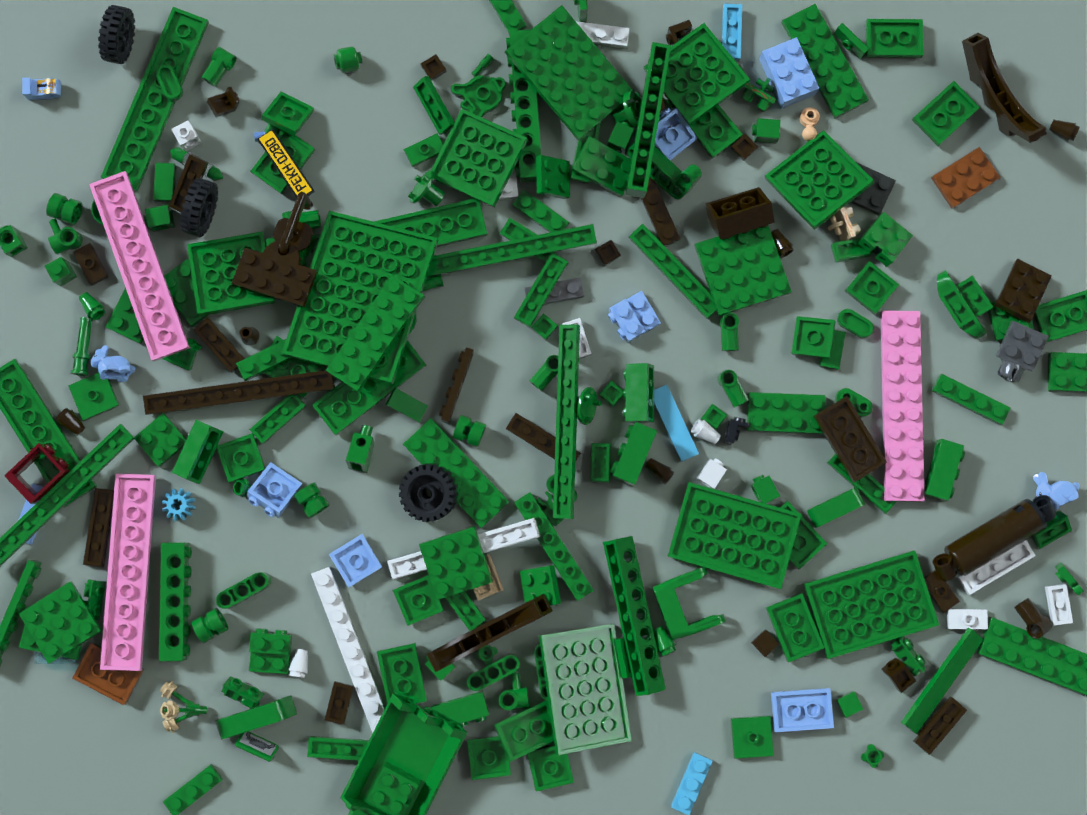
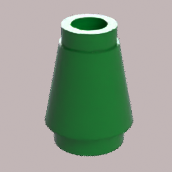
[79,292,105,321]
[653,626,676,657]

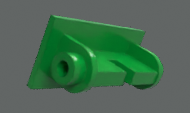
[84,579,106,620]
[890,636,926,676]
[221,676,265,709]

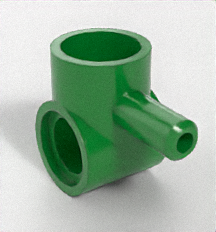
[48,219,83,255]
[499,672,529,711]

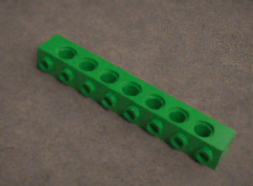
[506,30,541,183]
[626,42,671,198]
[603,536,666,696]

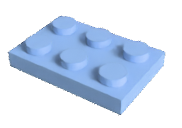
[771,688,834,732]

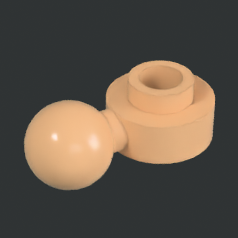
[800,107,820,142]

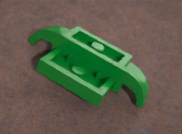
[937,270,994,338]

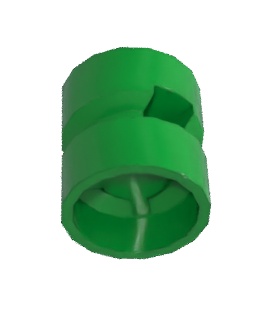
[46,193,83,225]
[452,415,486,448]
[294,482,330,519]
[191,608,229,643]

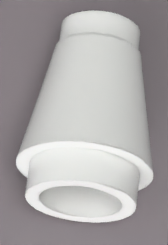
[691,419,721,444]
[288,649,308,679]

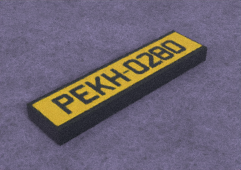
[257,129,315,198]

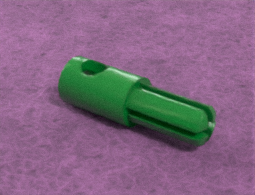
[472,54,494,77]

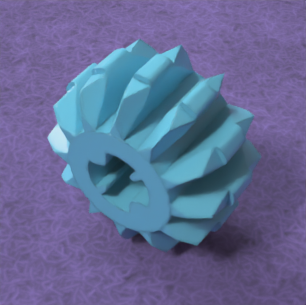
[162,488,196,521]

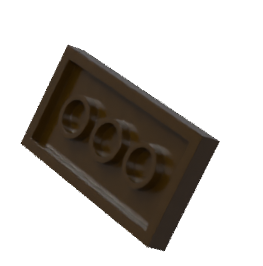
[813,396,887,482]

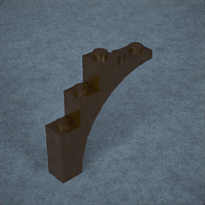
[962,33,1047,143]
[427,594,552,672]

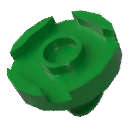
[611,90,642,128]

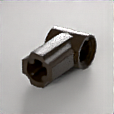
[1014,598,1052,639]

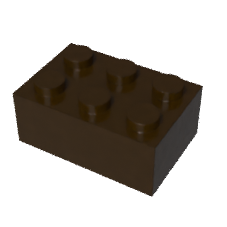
[706,187,775,239]

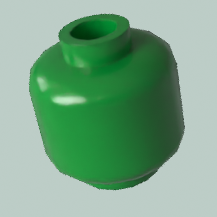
[334,47,362,73]

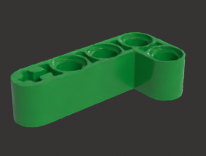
[627,144,702,200]
[215,695,297,740]

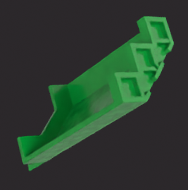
[340,694,468,815]

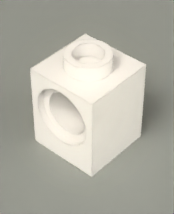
[172,121,202,151]
[696,458,727,489]

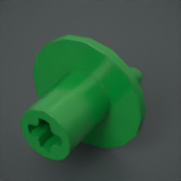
[408,170,445,206]
[577,387,601,425]

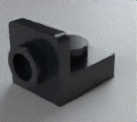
[724,417,750,445]

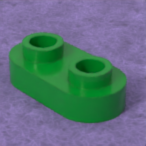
[835,388,872,417]

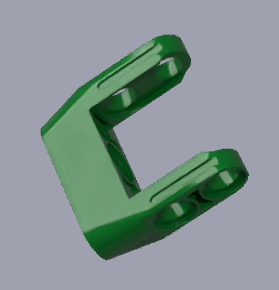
[652,567,726,640]

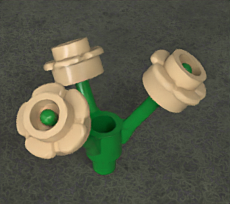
[160,681,207,733]

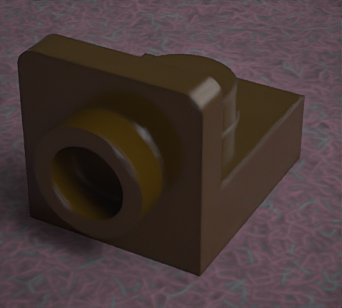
[666,20,692,46]
[881,658,916,693]

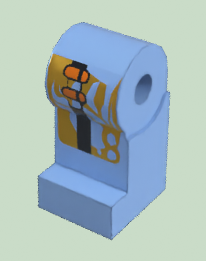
[22,78,61,100]

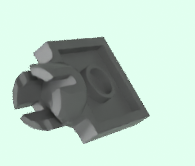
[996,321,1048,382]

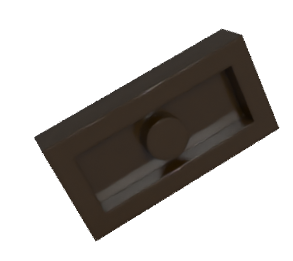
[325,681,354,725]

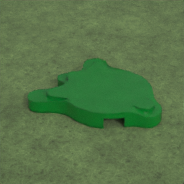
[451,75,506,117]

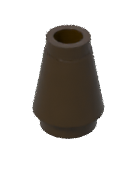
[1049,119,1080,141]
[771,229,794,258]
[240,327,259,346]
[56,408,86,436]
[645,458,674,485]

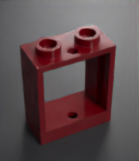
[4,443,70,504]

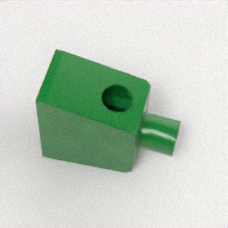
[346,425,375,473]

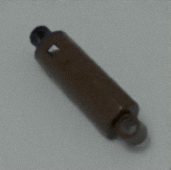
[933,495,1056,581]

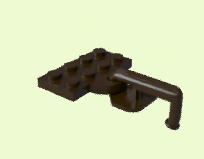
[232,191,318,308]

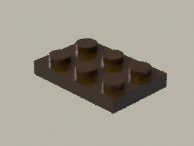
[994,258,1052,323]

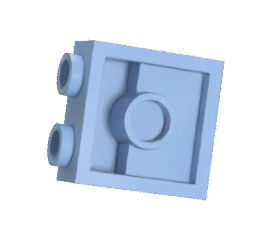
[655,107,698,160]
[608,291,661,343]
[247,462,302,518]

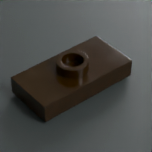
[73,243,108,286]
[924,570,960,613]

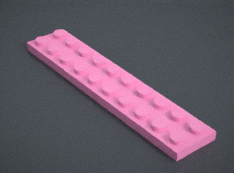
[89,171,190,362]
[881,311,925,502]
[100,474,156,671]

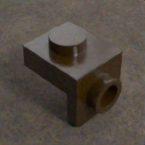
[207,87,239,117]

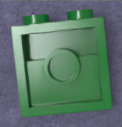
[249,628,292,674]

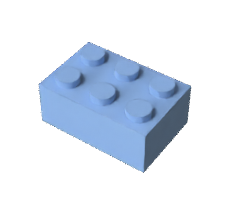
[759,37,819,109]

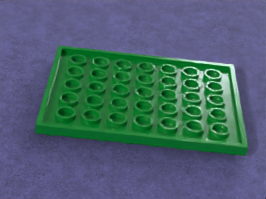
[282,211,438,384]

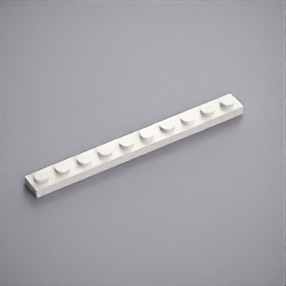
[311,567,385,733]

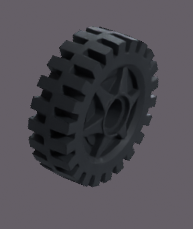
[98,5,135,64]
[180,178,218,237]
[399,463,458,522]

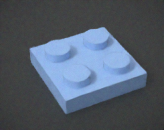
[329,534,382,588]

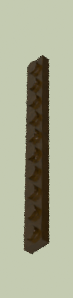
[143,370,335,415]

